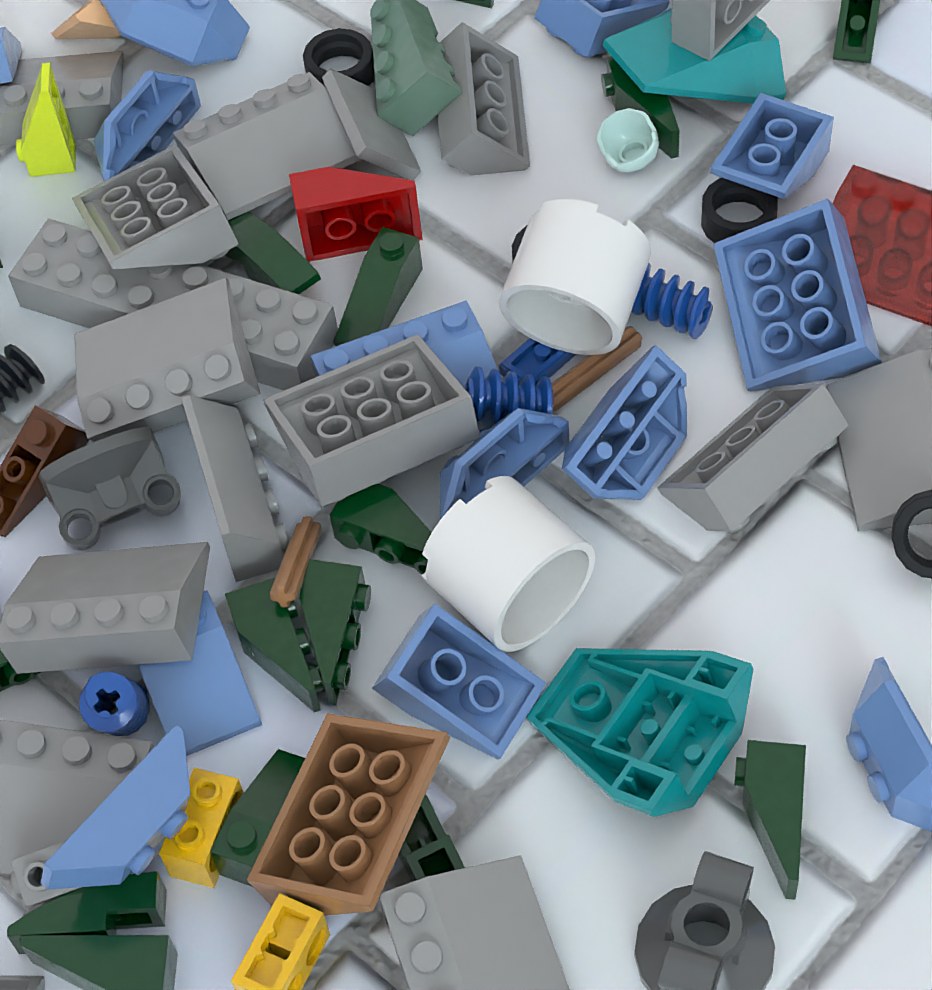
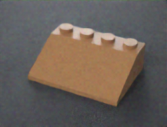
[247,713,450,916]

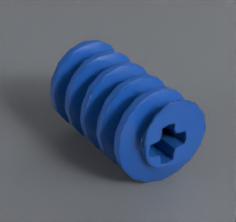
[631,263,713,339]
[465,366,554,424]
[79,672,150,736]

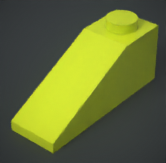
[16,63,76,177]

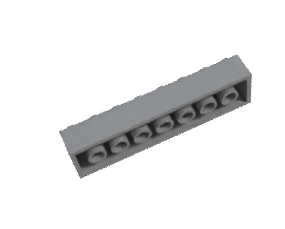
[8,218,338,391]

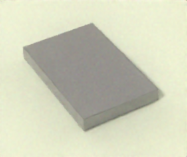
[322,68,421,180]

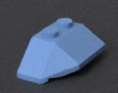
[99,0,250,66]
[94,70,201,181]
[562,345,687,500]
[440,408,570,520]
[846,657,932,832]
[41,725,190,889]

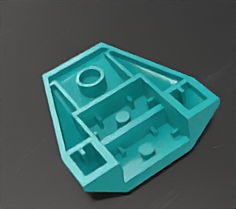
[602,8,786,104]
[526,648,754,817]

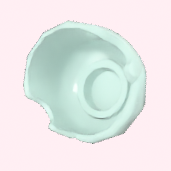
[597,108,659,172]

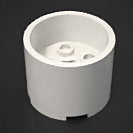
[499,199,651,355]
[421,476,596,652]

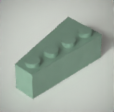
[370,0,463,136]

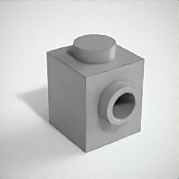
[11,840,81,907]

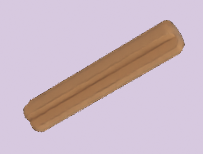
[551,326,642,411]
[270,516,322,607]

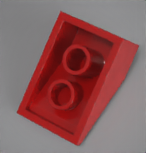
[289,167,423,262]

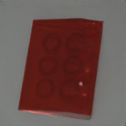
[832,165,932,326]

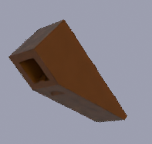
[0,405,89,537]

